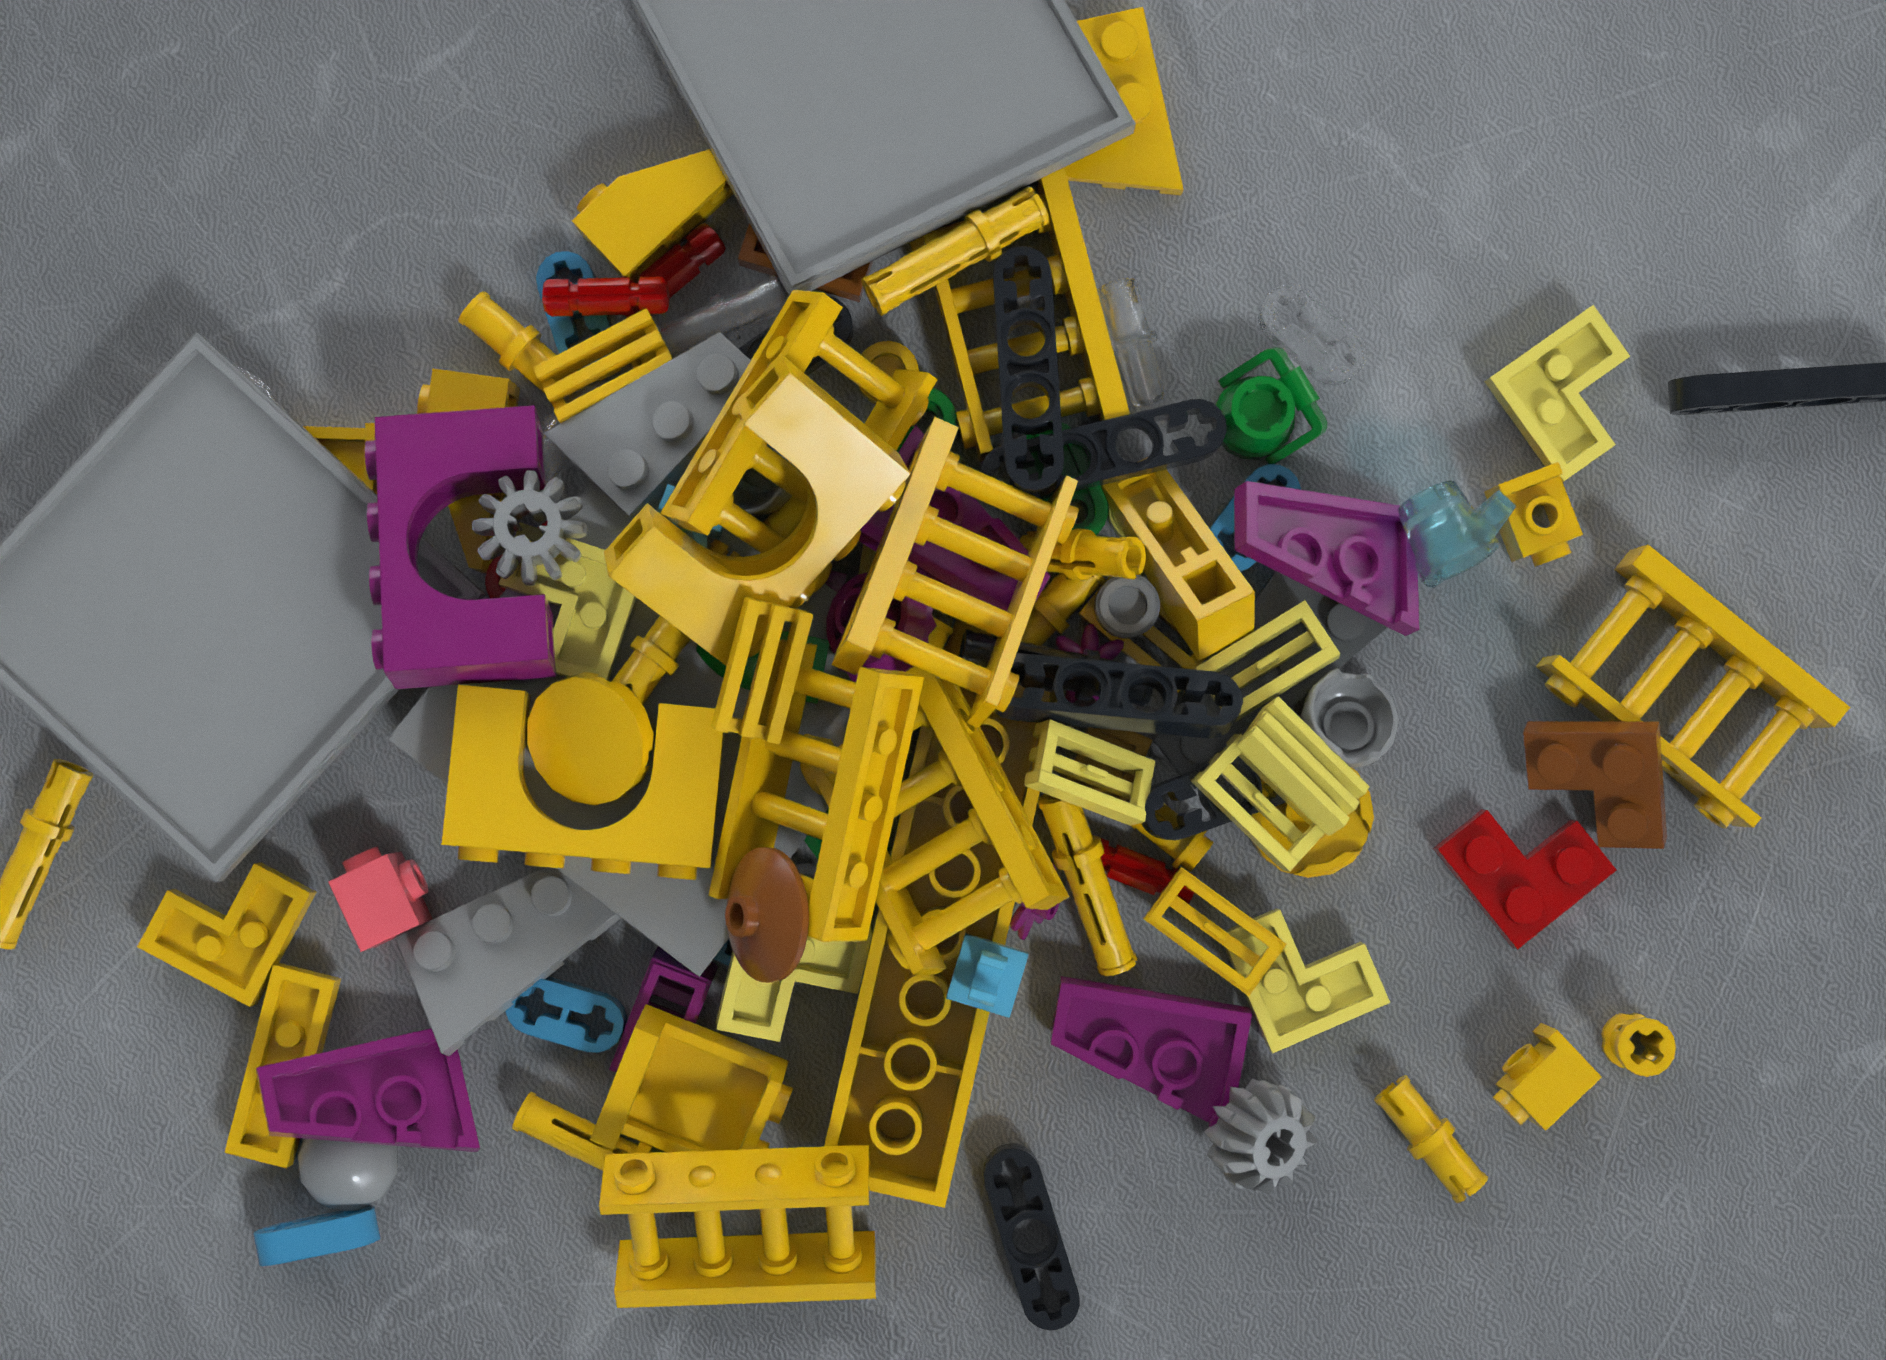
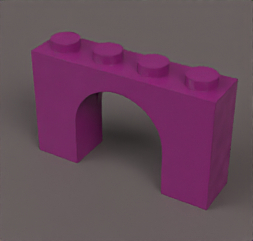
[365,405,556,689]

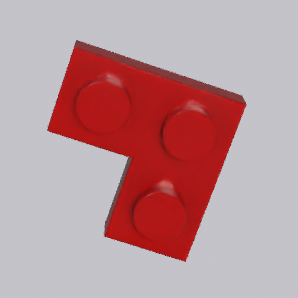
[1432,809,1617,950]

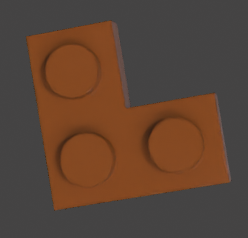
[1523,721,1667,849]

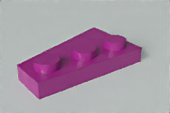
[858,425,1050,611]
[1234,481,1419,636]
[1050,976,1252,1127]
[256,1028,480,1152]

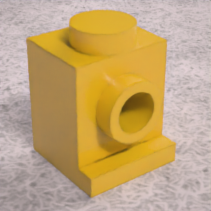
[1484,462,1583,567]
[1492,1023,1602,1131]

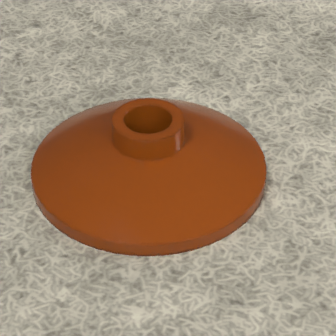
[725,847,809,983]

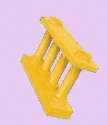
[910,168,1130,462]
[660,290,938,602]
[831,417,1079,728]
[1536,544,1850,829]
[708,639,924,942]
[800,667,1070,975]
[599,1145,876,1308]

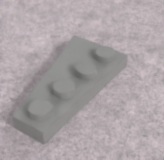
[395,867,621,1056]

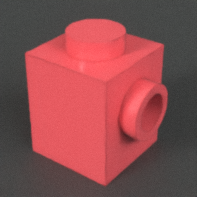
[328,846,433,952]

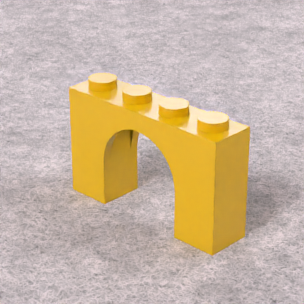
[604,353,910,666]
[441,685,724,880]

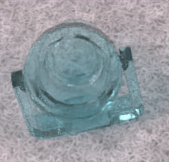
[1397,480,1517,588]

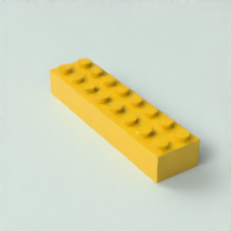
[824,685,1050,1208]

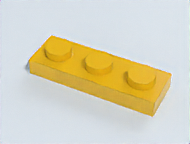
[224,963,341,1169]

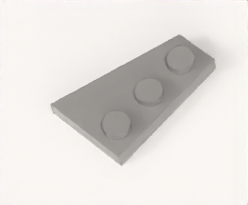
[544,332,751,519]

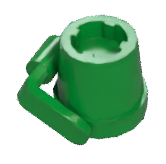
[1212,347,1328,464]

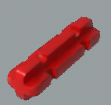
[624,223,726,318]
[542,276,670,317]
[1092,834,1198,904]

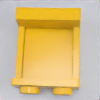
[590,1004,793,1152]

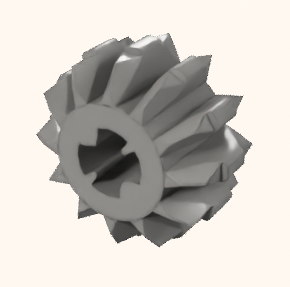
[472,471,588,586]
[1204,1079,1318,1195]

